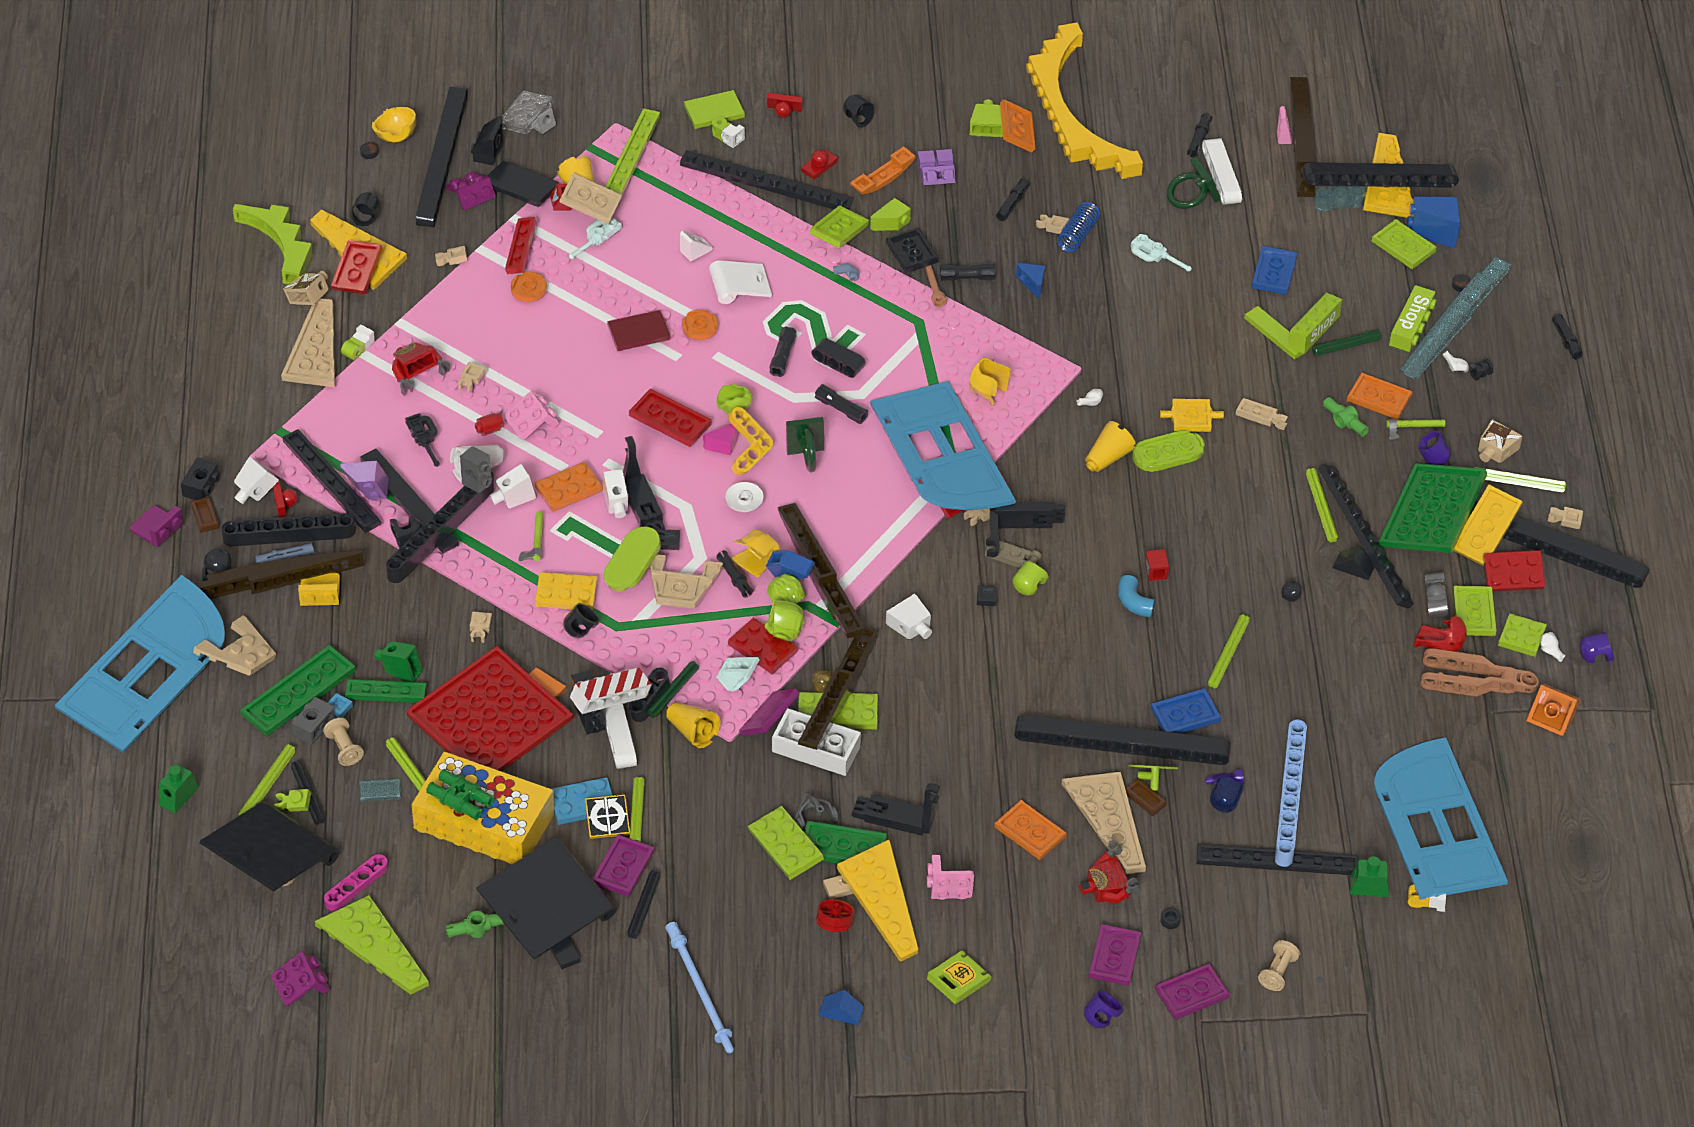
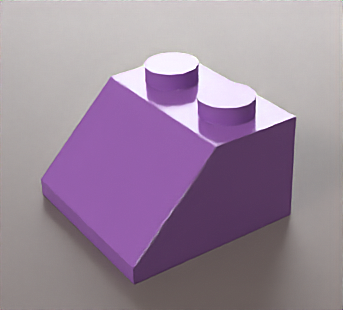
[340,461,389,501]

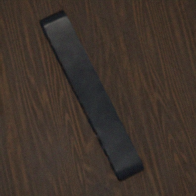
[221,513,355,547]

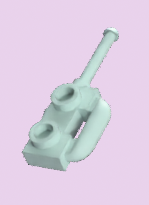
[569,217,622,259]
[1131,234,1192,272]

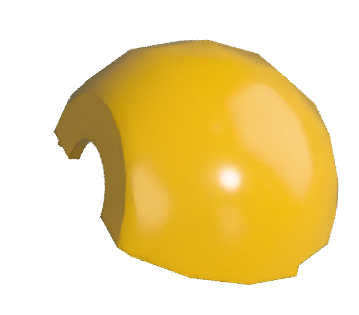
[372,107,417,143]

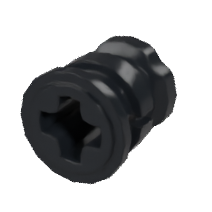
[1469,359,1494,381]

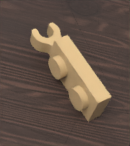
[1236,398,1288,430]

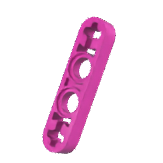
[324,854,388,911]

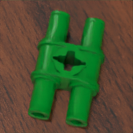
[426,769,494,821]

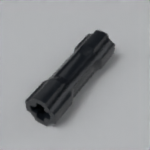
[940,264,995,281]
[769,326,797,377]
[815,384,868,424]

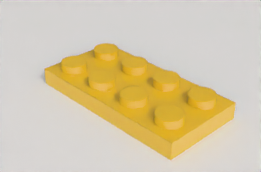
[1453,485,1523,566]

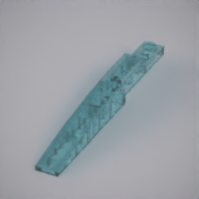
[1400,257,1511,380]

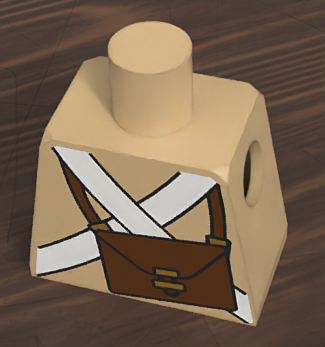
[283,271,328,305]
[1478,419,1522,463]

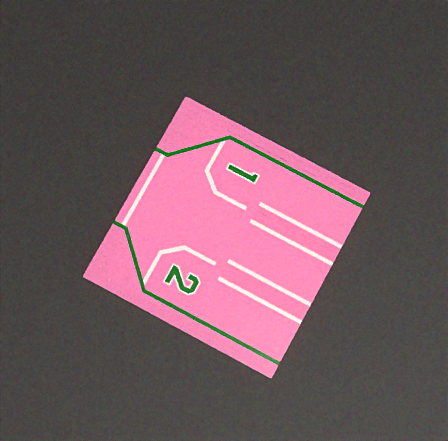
[249,123,1081,742]

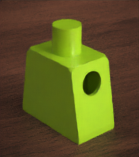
[970,99,1003,137]

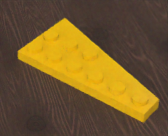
[1363,133,1413,218]
[310,209,407,291]
[837,840,918,962]

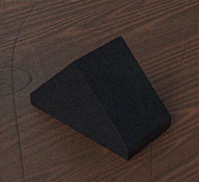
[1333,546,1375,580]

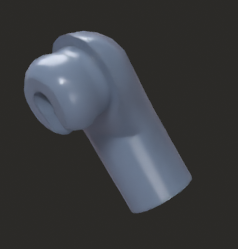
[833,263,859,281]

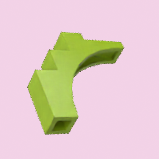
[233,204,313,284]

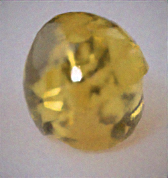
[812,670,832,692]

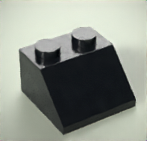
[471,116,505,165]

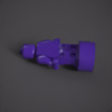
[1205,769,1244,785]

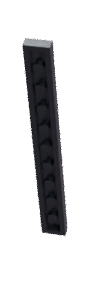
[680,150,853,210]
[1318,464,1414,609]

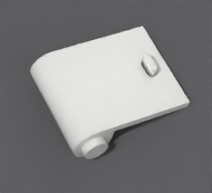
[709,260,772,304]

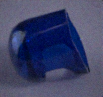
[1210,777,1244,813]

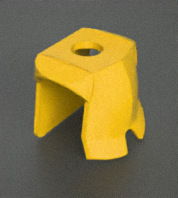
[969,357,1011,406]
[731,529,780,577]

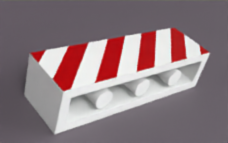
[570,668,652,714]

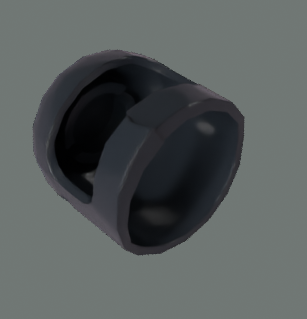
[843,94,874,128]
[350,192,381,226]
[389,517,422,548]
[202,549,232,581]
[563,603,600,638]

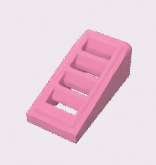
[1277,106,1292,144]

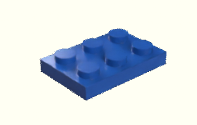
[1252,246,1298,295]
[1151,688,1221,734]

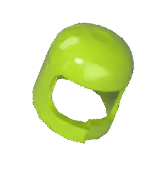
[1012,561,1049,596]

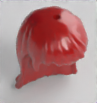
[1414,616,1467,652]

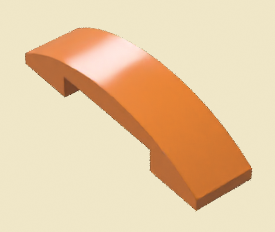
[850,146,915,195]

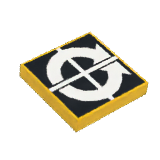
[585,795,630,839]

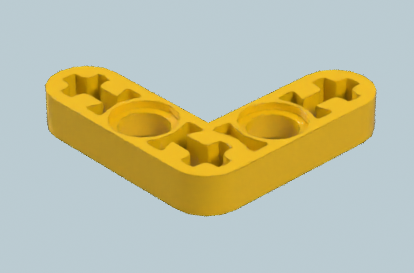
[728,407,773,476]

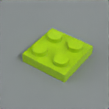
[1498,613,1547,657]

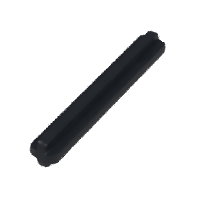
[291,760,325,825]
[627,870,660,939]

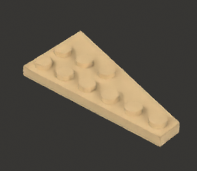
[281,298,335,387]
[1062,772,1146,874]

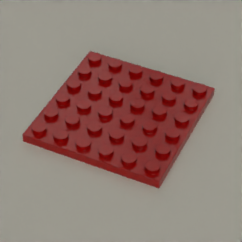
[406,646,574,772]

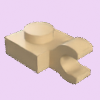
[1547,507,1583,529]

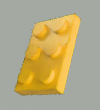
[535,572,597,610]

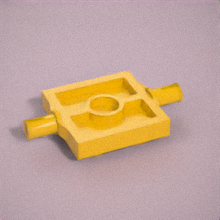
[1160,399,1224,432]

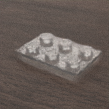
[502,90,554,134]

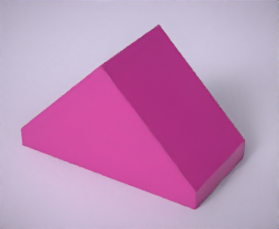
[703,424,739,455]

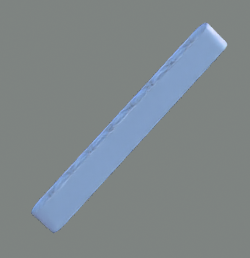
[1275,720,1307,867]

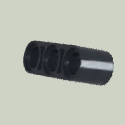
[811,338,866,378]
[628,667,671,722]

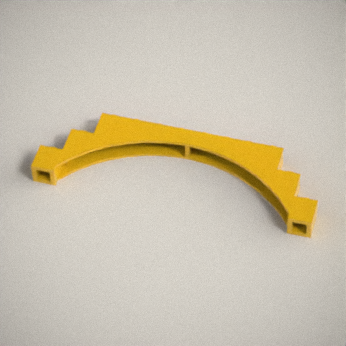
[1026,22,1143,179]

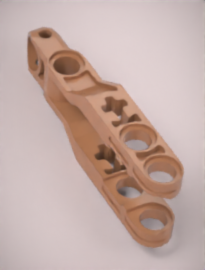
[1420,649,1539,697]

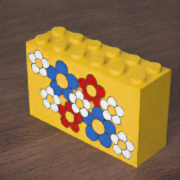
[412,752,554,865]

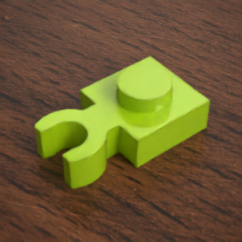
[274,789,311,812]

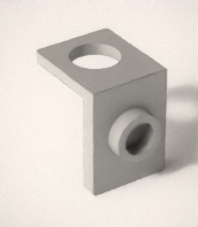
[528,108,556,134]

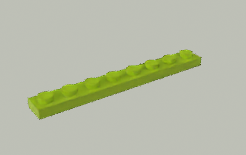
[605,108,660,195]

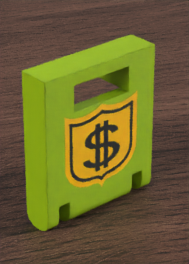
[927,951,992,1005]

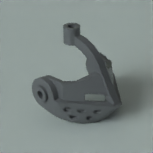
[795,793,838,831]

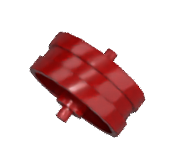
[816,899,854,932]

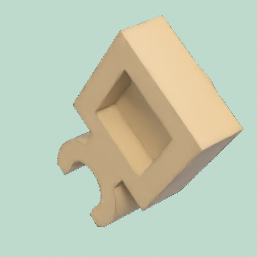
[1036,214,1070,234]
[435,246,467,266]
[458,362,486,392]
[964,509,989,526]
[470,612,492,643]

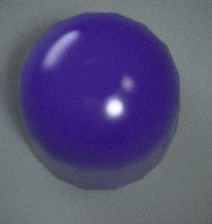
[1418,430,1451,465]
[1580,632,1614,663]
[1084,991,1124,1028]

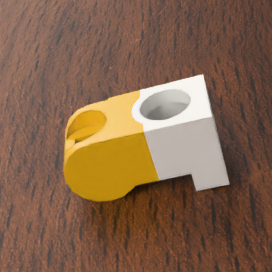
[1408,884,1446,912]

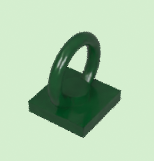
[1167,157,1221,209]
[786,417,824,473]

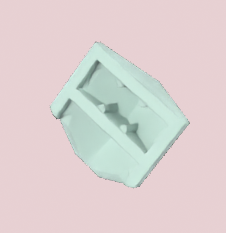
[716,657,759,692]

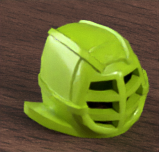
[765,600,804,641]

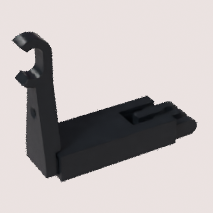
[623,436,665,530]
[986,502,1066,557]
[851,783,940,836]

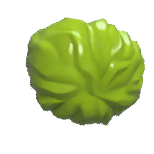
[716,384,753,417]
[767,574,806,604]

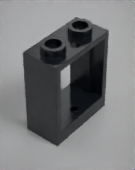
[571,670,605,735]

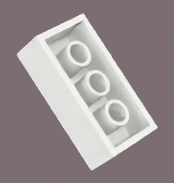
[772,708,861,776]

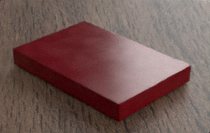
[607,310,670,351]

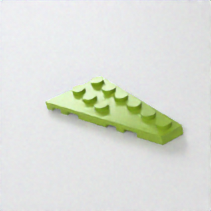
[315,895,429,995]

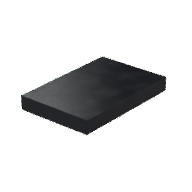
[886,227,939,274]

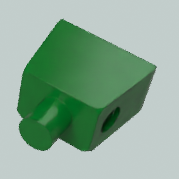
[375,641,423,682]
[159,765,198,814]
[1350,856,1389,897]

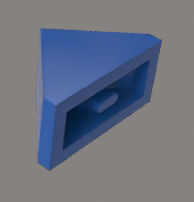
[1016,263,1045,298]
[819,990,864,1025]

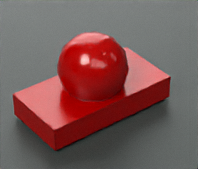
[767,93,803,118]
[801,149,838,180]
[273,480,298,518]

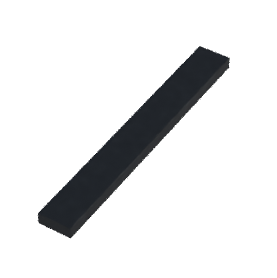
[282,429,381,533]
[360,449,459,554]
[1196,844,1359,875]

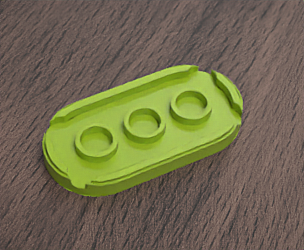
[1132,430,1205,472]
[603,527,661,592]

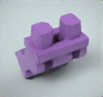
[917,149,955,185]

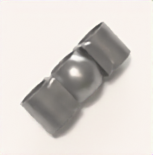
[1425,572,1449,618]

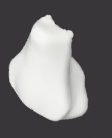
[1442,351,1469,372]
[1076,389,1103,406]
[1540,632,1565,662]

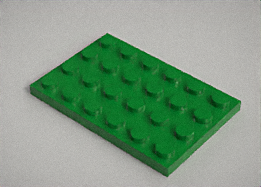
[1379,463,1487,553]

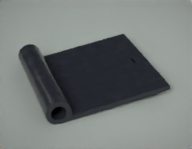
[199,801,339,892]
[476,838,617,960]

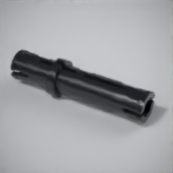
[1187,113,1212,158]
[996,178,1030,221]
[1552,314,1583,360]
[716,550,753,598]

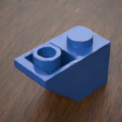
[766,550,814,579]

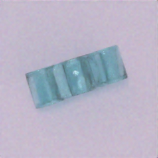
[1314,186,1366,212]

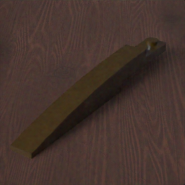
[1290,77,1315,197]
[777,503,865,639]
[195,550,364,599]
[798,627,879,750]

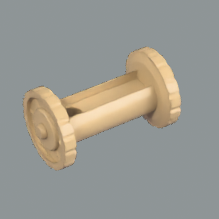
[323,717,364,766]
[1258,940,1300,991]

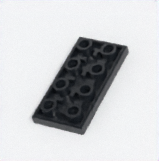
[487,160,559,207]

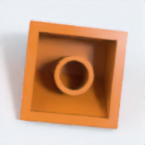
[1527,684,1581,736]

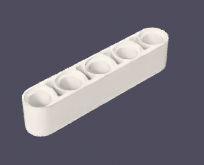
[1202,138,1242,205]
[605,704,637,769]

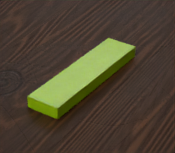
[1244,306,1308,360]

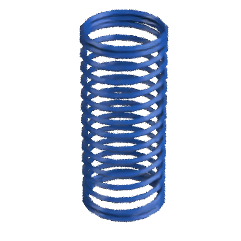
[1057,202,1100,252]

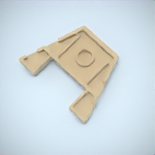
[650,554,723,609]
[193,615,276,676]

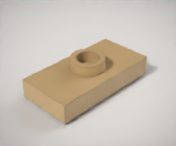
[823,875,854,899]

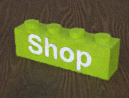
[1389,285,1437,352]
[1288,292,1342,354]

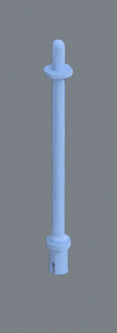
[665,922,734,1053]

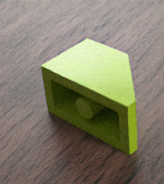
[870,198,911,231]

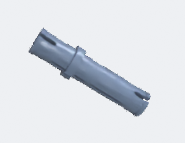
[255,543,314,564]

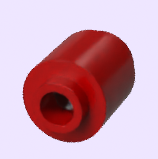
[475,413,504,436]

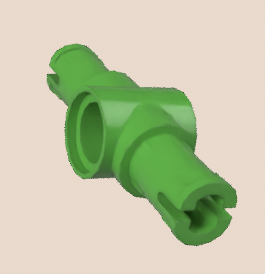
[1323,397,1369,437]
[445,911,504,938]

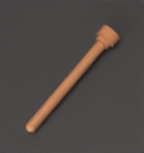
[925,265,947,308]

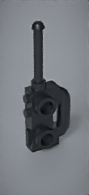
[405,413,440,467]

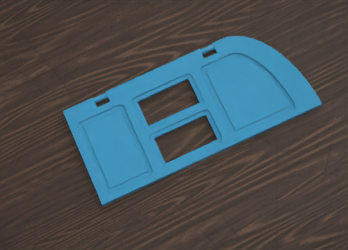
[870,381,1016,510]
[55,575,225,753]
[1374,737,1508,900]

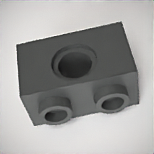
[460,446,492,493]
[291,697,336,745]

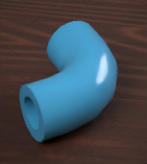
[1118,575,1154,618]

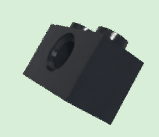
[181,457,220,500]

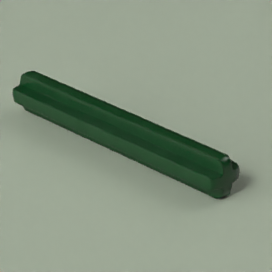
[1312,330,1381,356]
[647,661,699,718]

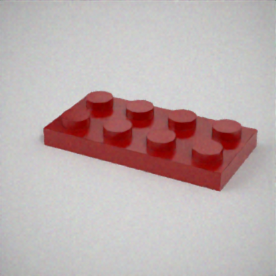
[629,388,712,447]

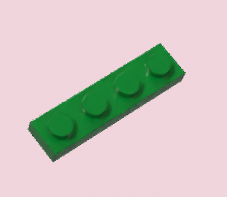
[345,679,427,703]

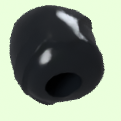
[1281,580,1302,602]

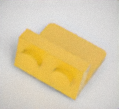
[298,573,340,606]

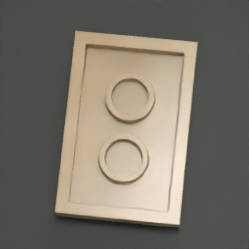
[559,173,622,224]

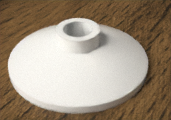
[725,482,763,512]

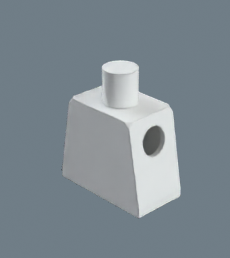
[234,457,279,504]
[489,464,536,508]
[603,469,628,518]
[886,594,932,639]

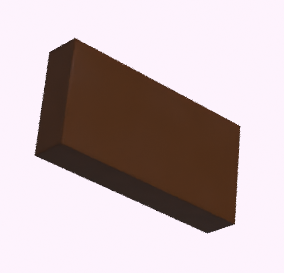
[191,497,219,533]
[1125,779,1167,816]

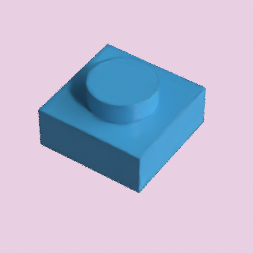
[328,693,353,718]

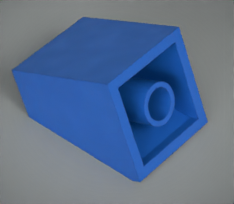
[1407,197,1460,248]

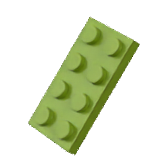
[799,692,878,730]
[748,806,824,880]

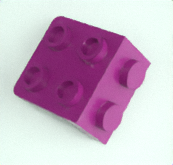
[445,172,496,210]
[130,506,183,547]
[272,951,330,1006]

